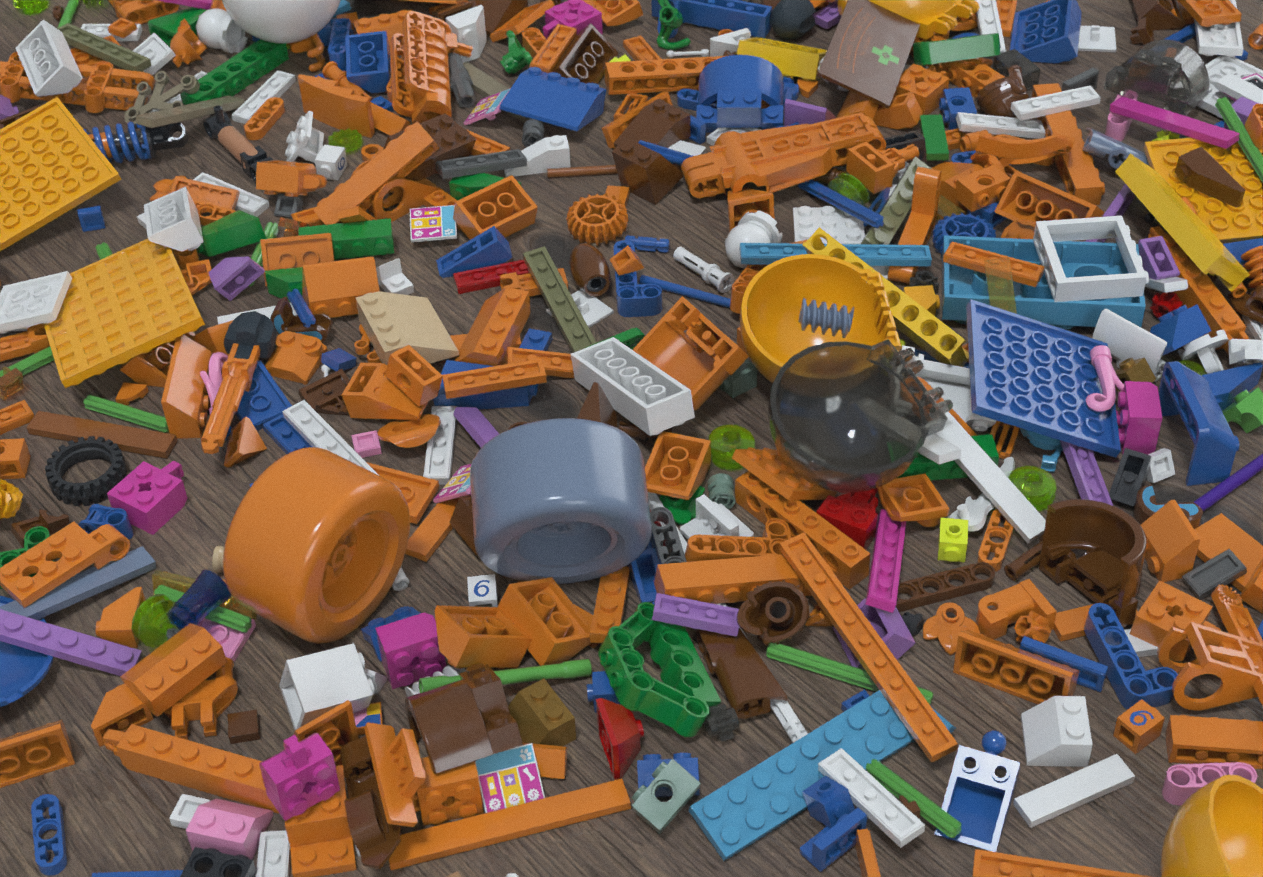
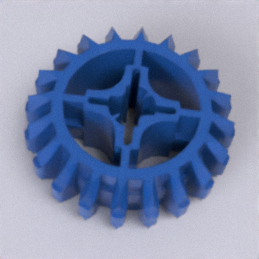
[932,212,996,257]

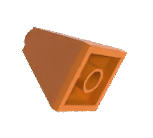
[727,188,775,232]

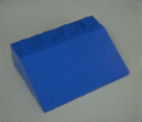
[1009,0,1082,63]
[499,67,606,131]

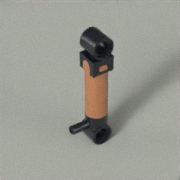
[203,105,273,184]

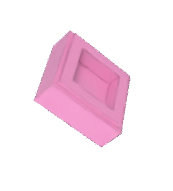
[351,430,382,458]

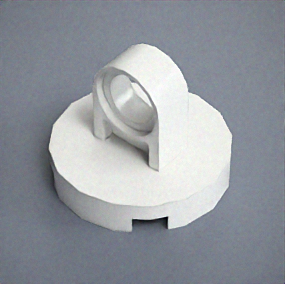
[1178,330,1229,374]

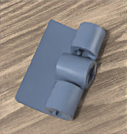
[1083,127,1149,169]

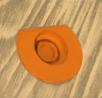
[377,414,441,448]

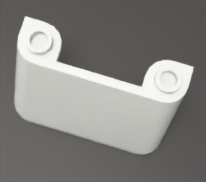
[892,345,996,431]

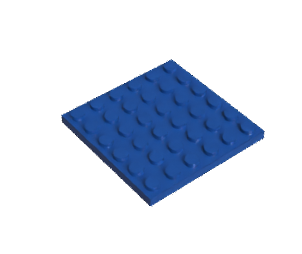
[966,299,1121,457]

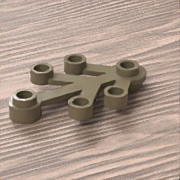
[124,71,200,127]

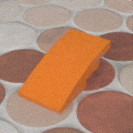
[298,74,375,138]

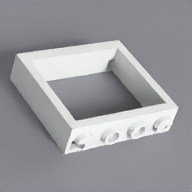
[1033,216,1149,302]

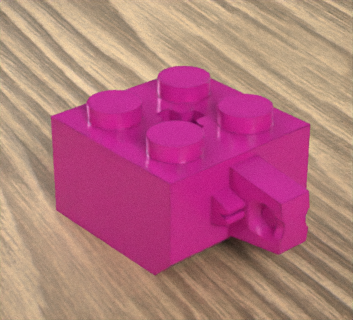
[543,0,603,39]
[1116,381,1162,455]
[107,461,187,535]
[376,613,446,690]
[259,733,340,821]

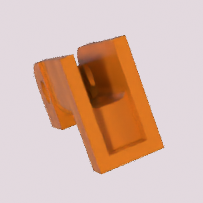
[976,579,1057,639]

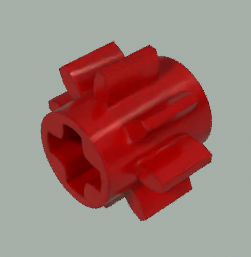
[1150,292,1183,318]

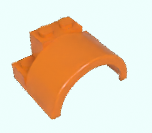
[633,296,749,411]

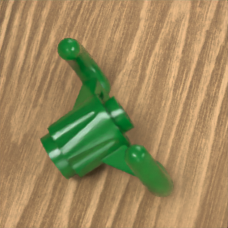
[657,0,691,50]
[499,30,533,75]

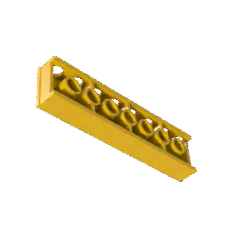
[1115,153,1250,292]
[802,227,969,367]

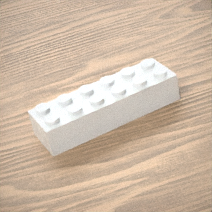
[571,337,695,436]

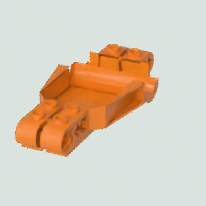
[681,112,886,198]

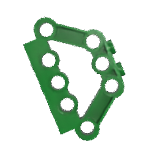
[598,602,721,737]

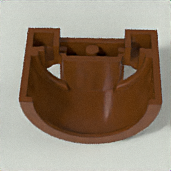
[1039,499,1147,628]
[405,664,523,774]

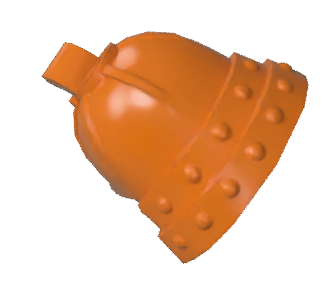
[170,19,208,67]

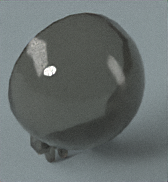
[768,339,953,493]

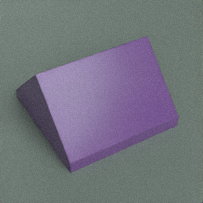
[784,99,836,126]

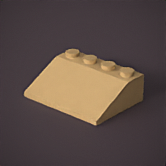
[356,291,459,365]

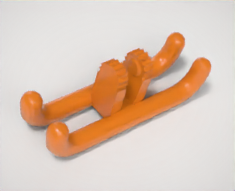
[287,33,326,72]

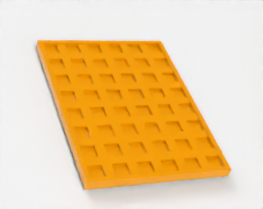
[43,239,205,388]

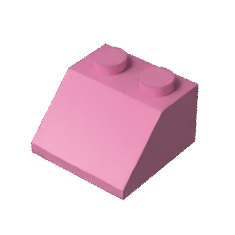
[186,799,274,859]

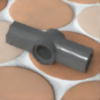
[448,53,477,108]

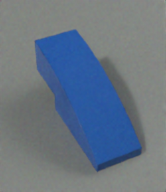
[627,542,659,603]

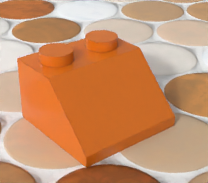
[1140,500,1200,582]

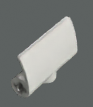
[1092,309,1167,382]

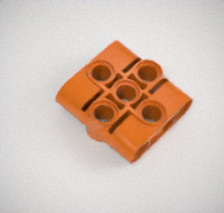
[107,0,179,25]

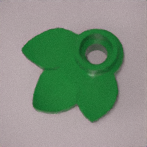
[660,486,705,525]

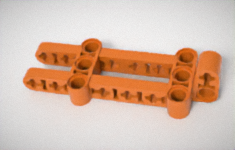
[0,52,155,113]

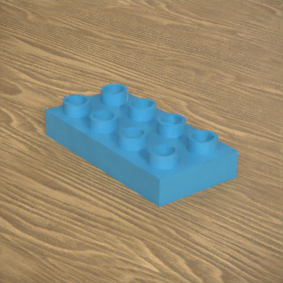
[942,236,1146,329]

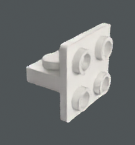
[285,111,324,163]
[680,495,754,539]

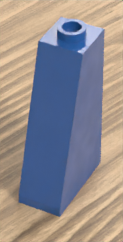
[433,360,538,410]

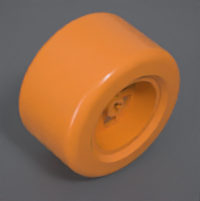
[223,447,410,644]

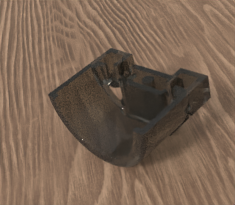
[1103,39,1209,116]

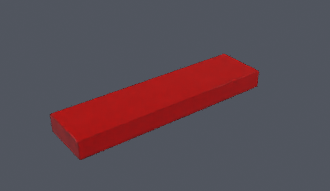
[453,260,530,294]

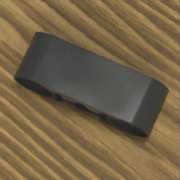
[650,507,687,564]

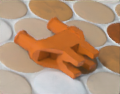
[163,657,238,739]

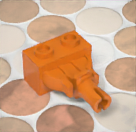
[846,142,919,194]

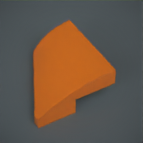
[181,259,212,295]

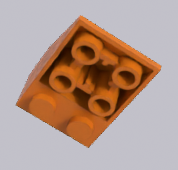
[342,363,429,420]

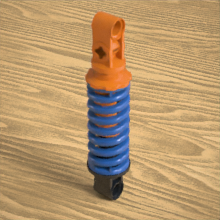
[83,121,188,163]

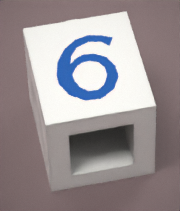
[315,145,347,181]
[467,574,498,607]

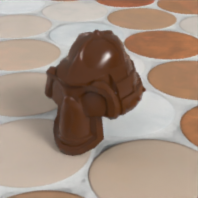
[976,65,1029,118]
[736,580,810,645]

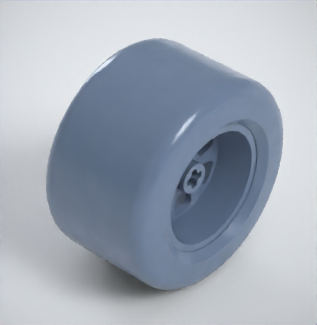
[470,418,652,584]

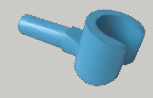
[1041,446,1063,472]

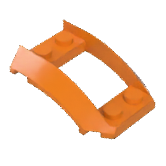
[975,131,1075,164]

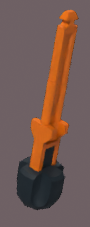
[771,0,835,39]
[201,311,277,454]

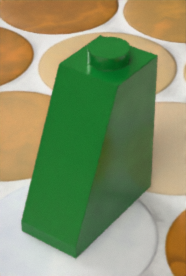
[148,7,207,47]
[196,210,266,257]

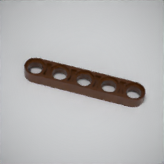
[896,562,995,612]

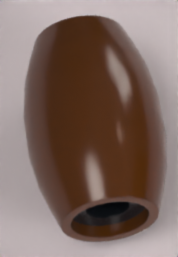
[569,243,611,296]

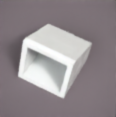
[279,643,375,730]

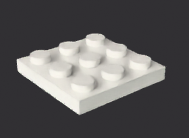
[793,206,865,244]
[0,271,72,334]

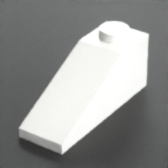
[504,135,571,178]

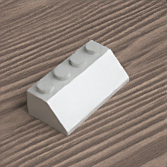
[16,19,83,97]
[144,187,204,252]

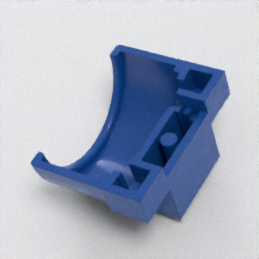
[696,55,784,133]

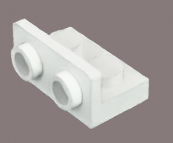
[1228,339,1263,365]

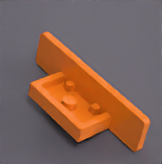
[364,722,426,827]

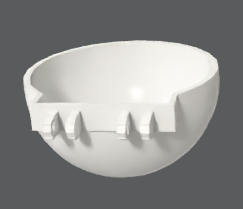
[222,0,341,43]

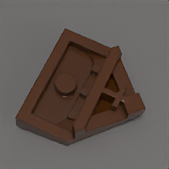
[298,369,350,415]

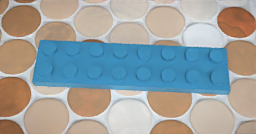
[688,690,915,861]

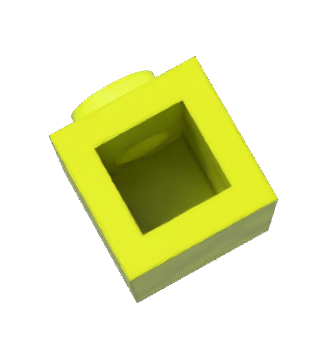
[937,518,968,563]

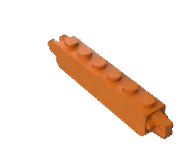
[1148,226,1249,354]
[103,724,279,813]

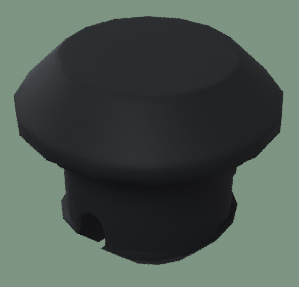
[901,611,924,636]

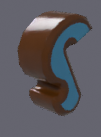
[270,297,333,343]
[1133,484,1203,529]

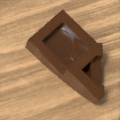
[11,509,69,547]

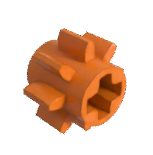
[1014,611,1051,643]

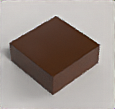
[227,709,260,744]

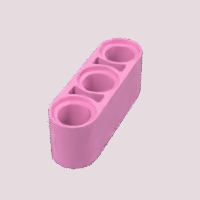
[1105,89,1138,141]
[1162,762,1257,805]

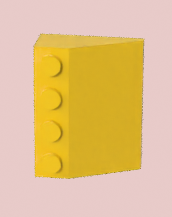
[737,37,827,81]

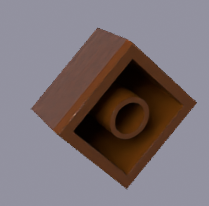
[612,137,683,205]

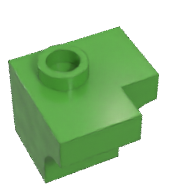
[1222,387,1263,433]

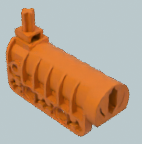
[390,11,473,124]

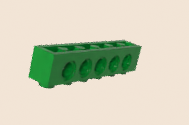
[180,39,289,105]

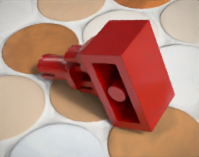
[816,475,882,550]

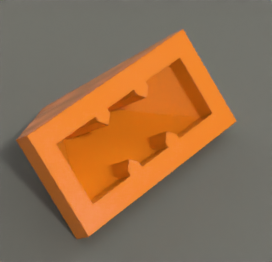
[224,416,267,468]

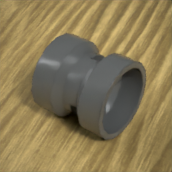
[522,119,544,148]

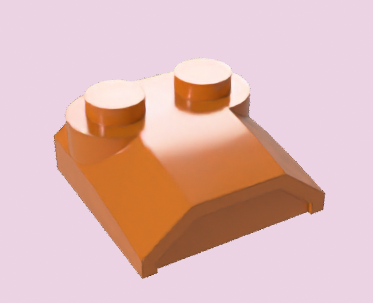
[265,331,328,385]
[877,474,949,527]

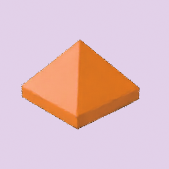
[805,604,833,626]

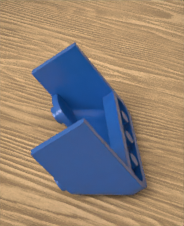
[1158,361,1239,486]

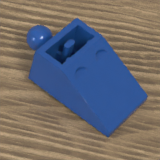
[934,730,1020,852]

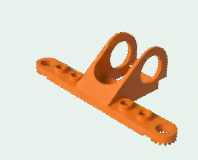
[351,144,463,232]
[1157,584,1263,711]

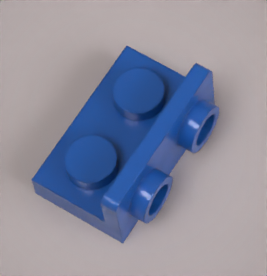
[800,807,867,872]

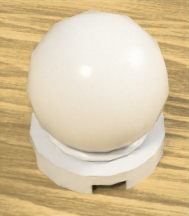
[196,8,248,54]
[725,211,783,269]

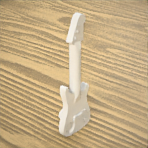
[948,457,1015,531]

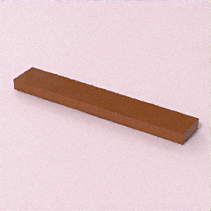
[26,411,178,459]

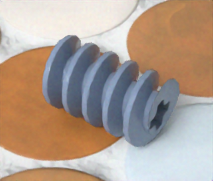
[798,298,854,338]

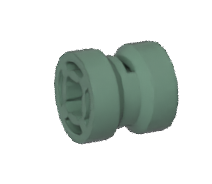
[707,473,735,509]

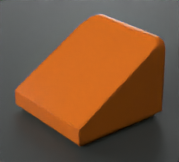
[610,246,644,276]

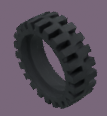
[45,436,127,506]

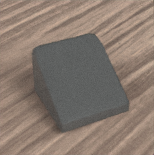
[274,194,303,218]

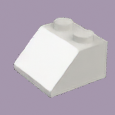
[446,5,487,63]
[1021,696,1092,767]

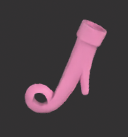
[1086,345,1124,412]
[200,352,228,414]

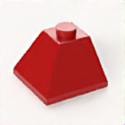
[596,698,644,780]

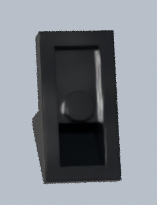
[1109,448,1152,508]

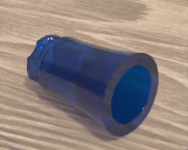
[167,570,231,630]

